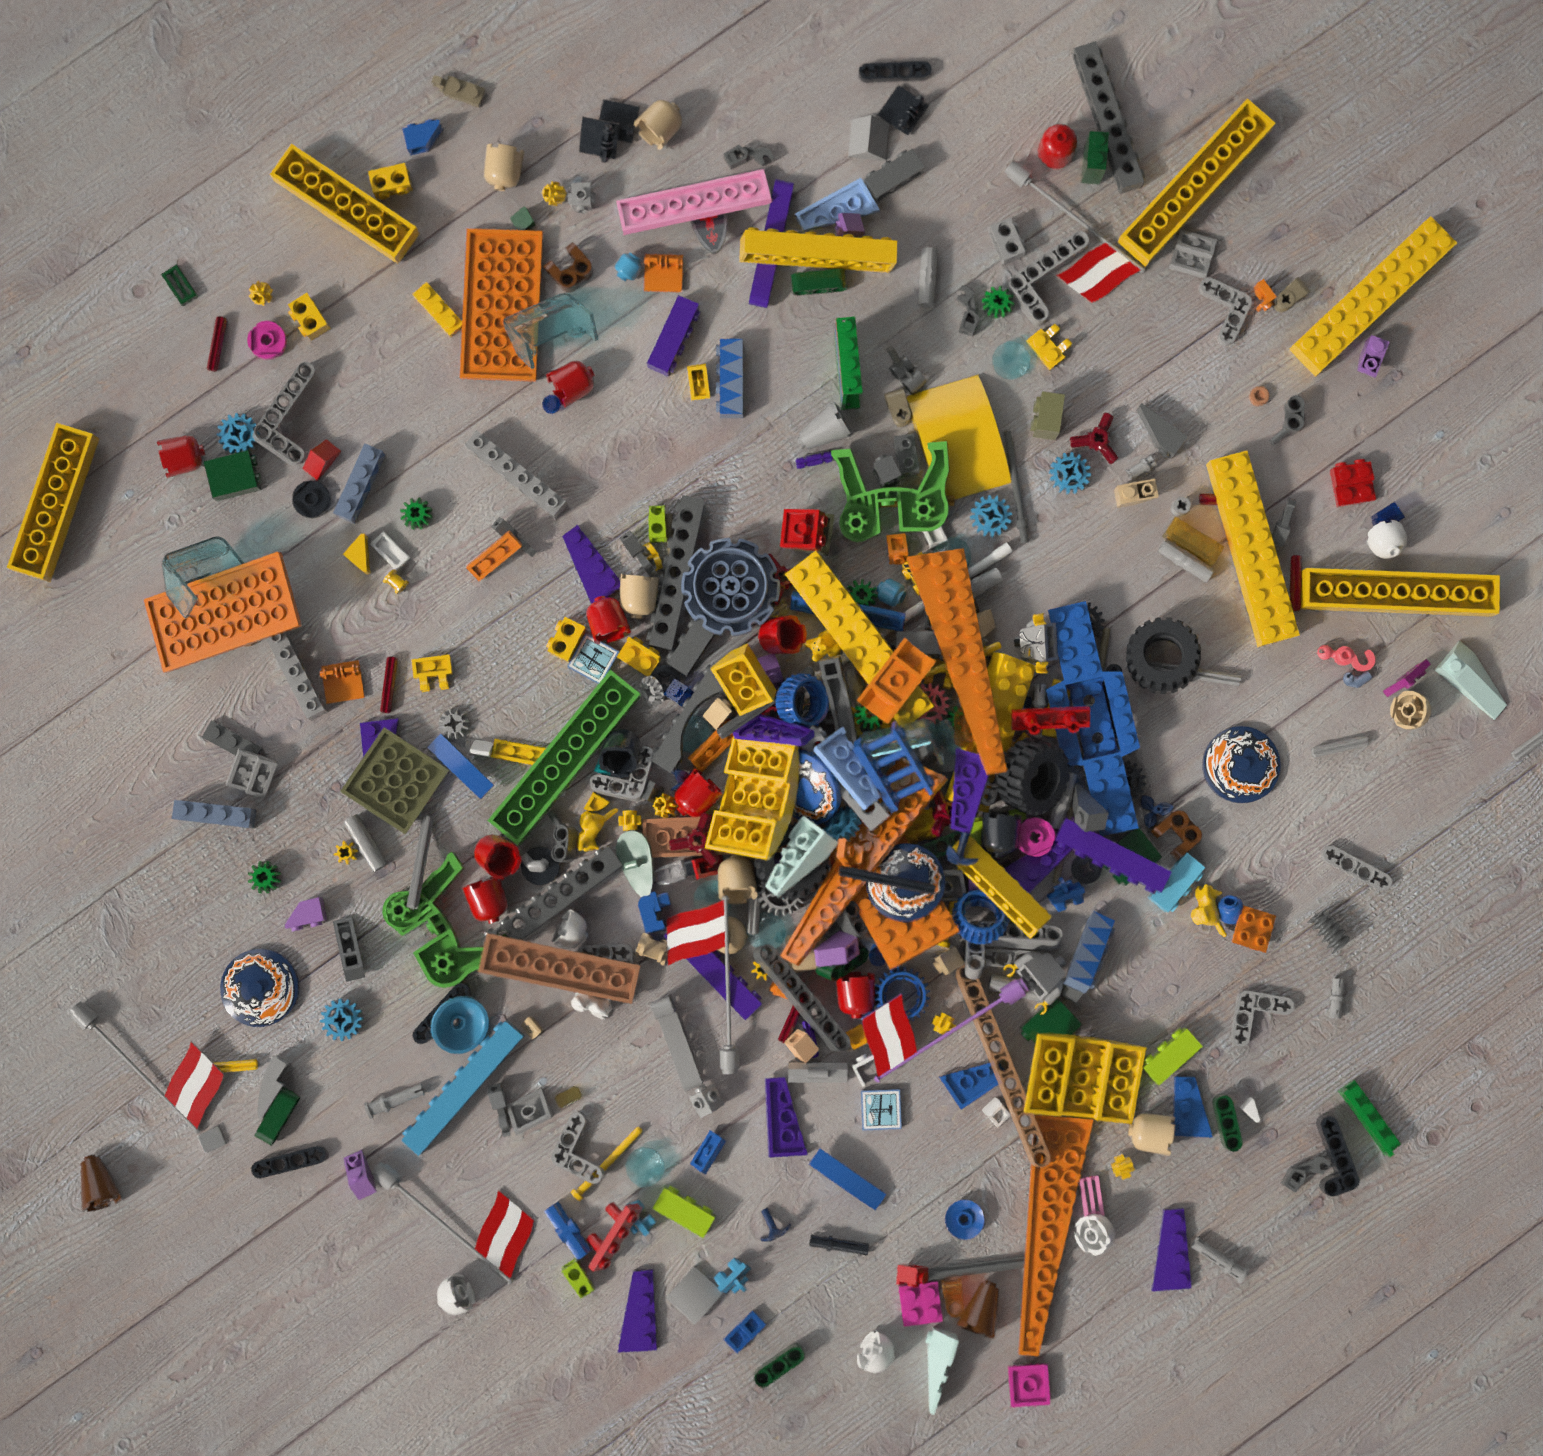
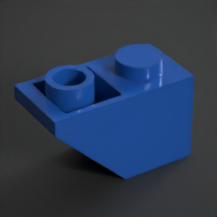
[402,119,443,156]

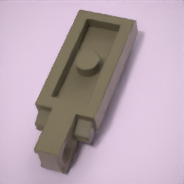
[432,75,486,108]

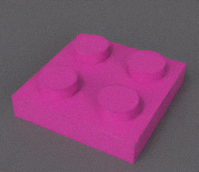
[898,1281,943,1327]
[1007,1363,1051,1407]

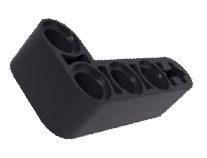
[1316,1114,1360,1197]

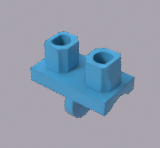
[623,1199,656,1236]
[714,1258,751,1294]

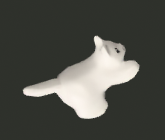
[571,992,612,1020]

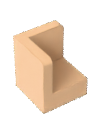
[784,1029,819,1063]

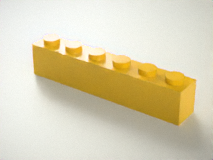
[946,836,1052,939]

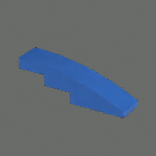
[427,734,495,799]
[809,1148,887,1211]

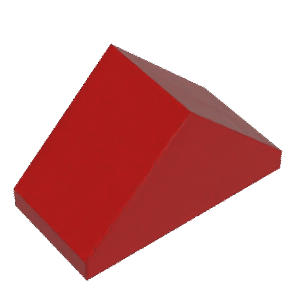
[303,439,342,481]
[692,855,723,880]

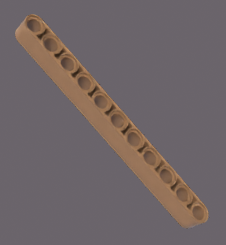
[955,964,1050,1167]

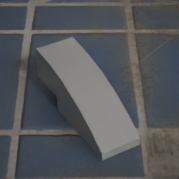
[258,1055,290,1119]

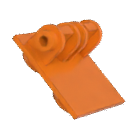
[644,254,683,293]
[320,660,365,704]
[1232,905,1276,953]

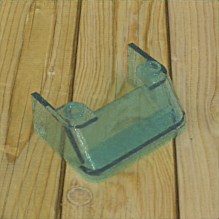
[503,293,599,369]
[162,536,244,619]
[856,719,944,774]

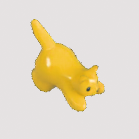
[804,630,842,662]
[576,808,618,852]
[1191,884,1227,937]

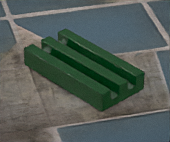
[161,264,199,307]

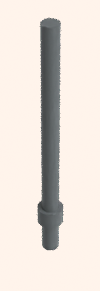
[1003,431,1029,544]

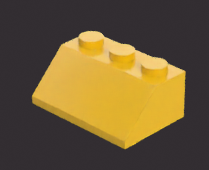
[711,643,777,716]

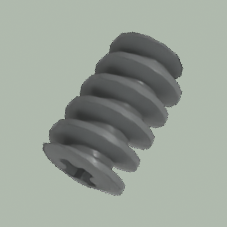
[1307,911,1350,954]

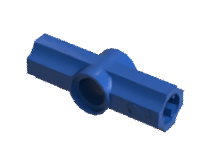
[544,1201,592,1260]

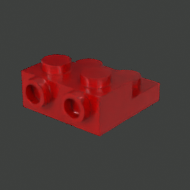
[1330,459,1376,507]
[780,509,828,551]

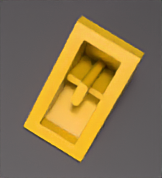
[687,364,710,401]
[343,534,370,575]

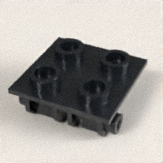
[877,85,929,136]
[599,99,640,143]
[579,116,620,163]

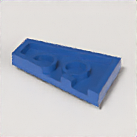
[939,1062,1005,1110]
[1173,1076,1213,1138]

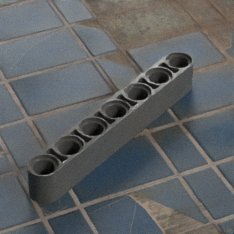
[753,944,851,1052]

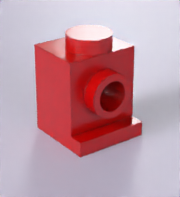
[896,1263,929,1287]

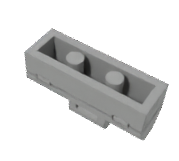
[788,1062,847,1083]

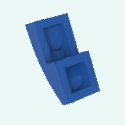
[723,1311,766,1354]

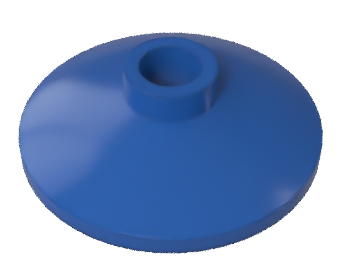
[945,1200,984,1240]

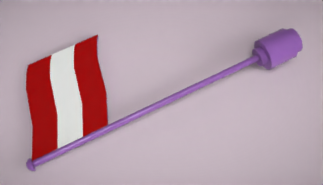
[862,978,1029,1082]

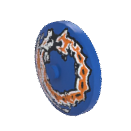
[792,749,841,825]

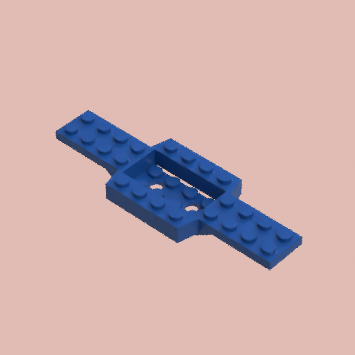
[1046,601,1140,836]

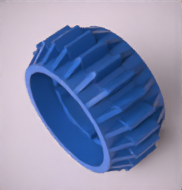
[776,674,829,728]
[952,889,1010,945]
[875,967,930,1022]

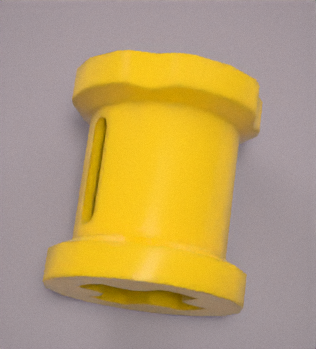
[383,569,409,594]

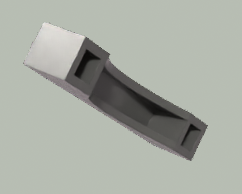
[819,655,864,769]
[651,662,725,774]

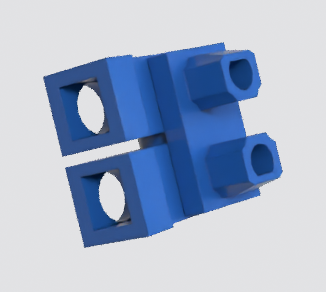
[638,892,672,934]

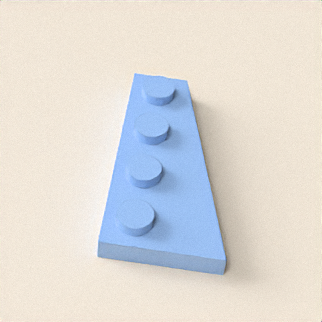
[795,178,879,232]
[813,727,880,810]

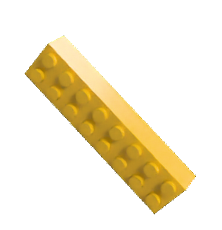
[270,144,420,264]
[739,227,897,273]
[7,423,99,582]
[945,652,1036,813]

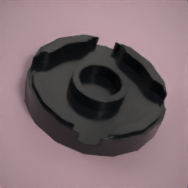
[292,480,331,519]
[521,847,560,885]

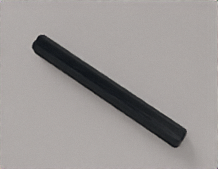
[838,865,936,895]

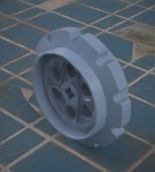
[681,538,780,636]

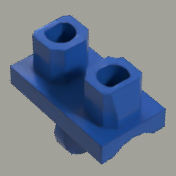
[1047,877,1085,912]

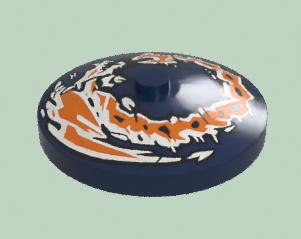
[1202,726,1281,804]
[866,843,945,922]
[220,949,299,1027]

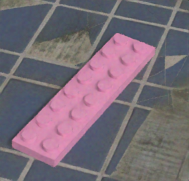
[616,169,772,235]

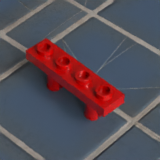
[1011,706,1090,735]
[586,1202,643,1272]

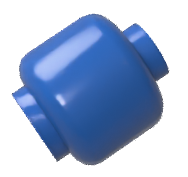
[1218,895,1243,924]

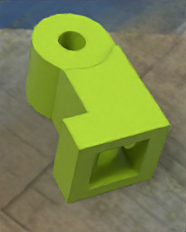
[648,505,667,543]
[561,1258,595,1299]

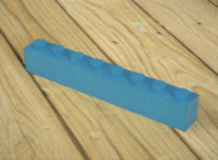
[401,1020,525,1156]

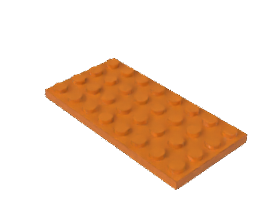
[460,228,543,382]
[143,552,302,673]
[829,819,960,970]

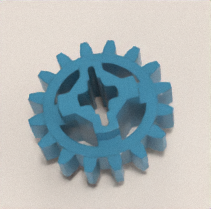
[217,413,260,454]
[1049,452,1091,495]
[970,495,1012,537]
[822,806,862,847]
[320,998,364,1041]

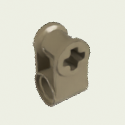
[1273,277,1311,313]
[884,388,911,427]

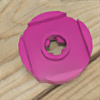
[247,321,287,360]
[1017,817,1055,857]

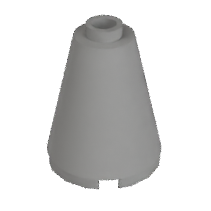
[798,402,853,449]

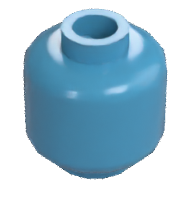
[615,252,643,282]
[876,578,906,607]

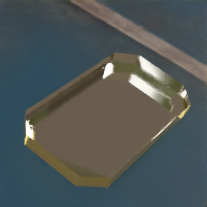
[554,1086,582,1108]

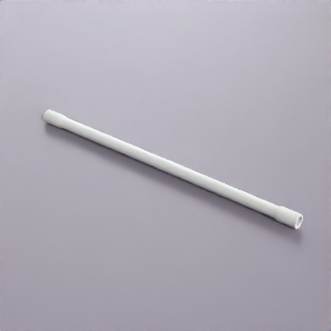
[804,543,1012,691]

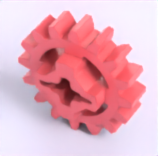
[918,683,949,725]

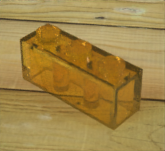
[1162,517,1225,566]

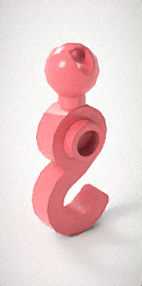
[1317,645,1375,672]

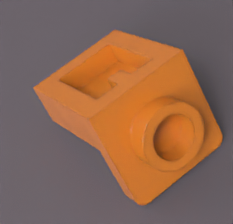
[1254,279,1277,312]
[886,533,908,565]
[836,839,865,865]

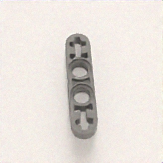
[1320,846,1392,891]
[977,948,1045,967]

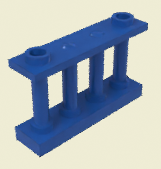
[853,721,935,813]

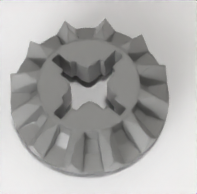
[640,676,664,706]
[438,709,469,739]

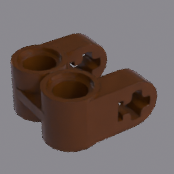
[543,242,593,293]
[1150,810,1202,861]

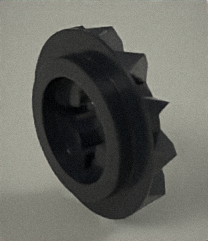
[650,665,680,696]
[1071,856,1102,884]

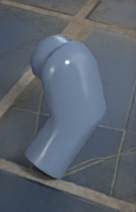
[1343,671,1372,688]

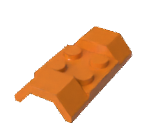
[857,638,936,724]

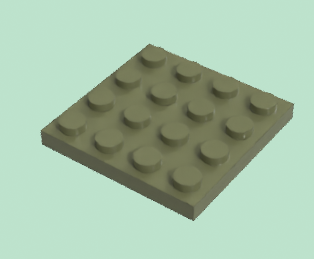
[340,727,449,835]

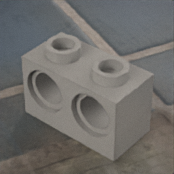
[988,217,1027,265]

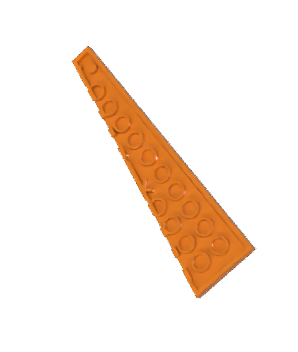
[906,548,1007,775]
[780,757,948,967]
[1018,1114,1093,1356]

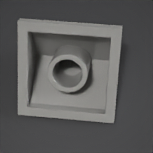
[848,115,889,161]
[942,870,968,901]
[507,1088,554,1135]

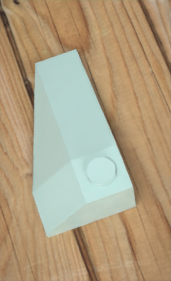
[1435,641,1507,720]
[766,816,838,897]
[925,1327,959,1414]

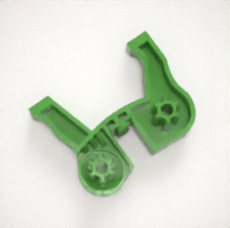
[831,441,950,542]
[382,852,509,988]

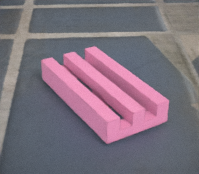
[1079,1175,1104,1217]

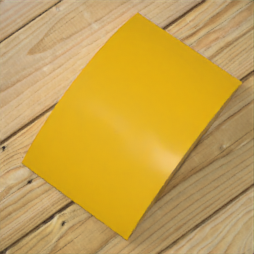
[906,375,1012,500]
[705,736,799,860]
[1024,1034,1146,1124]

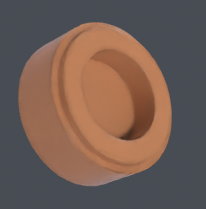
[1249,386,1269,406]

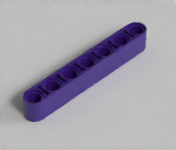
[749,179,794,308]

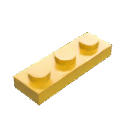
[412,282,462,337]

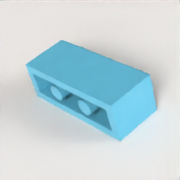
[1147,853,1205,912]

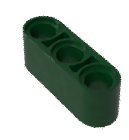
[791,269,847,296]
[921,831,964,858]
[816,945,869,982]
[254,1087,300,1146]
[1212,1094,1243,1152]
[754,1343,804,1388]

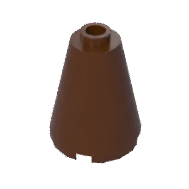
[80,1154,122,1212]
[957,1280,999,1339]

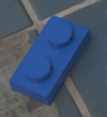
[690,1130,726,1175]

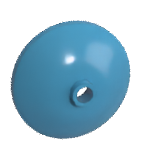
[431,996,489,1054]

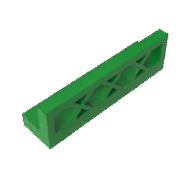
[1338,1080,1402,1157]

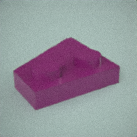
[1383,659,1431,697]

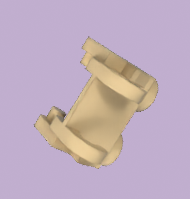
[635,933,668,966]

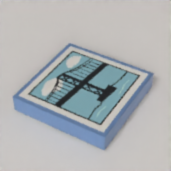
[567,633,619,684]
[861,1089,902,1130]

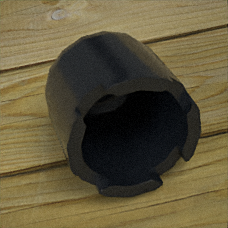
[599,729,641,778]
[981,811,1022,857]

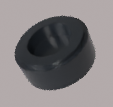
[683,856,695,877]

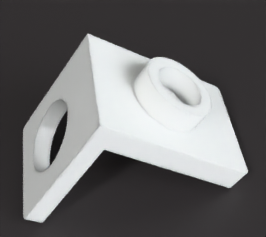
[851,1053,874,1087]

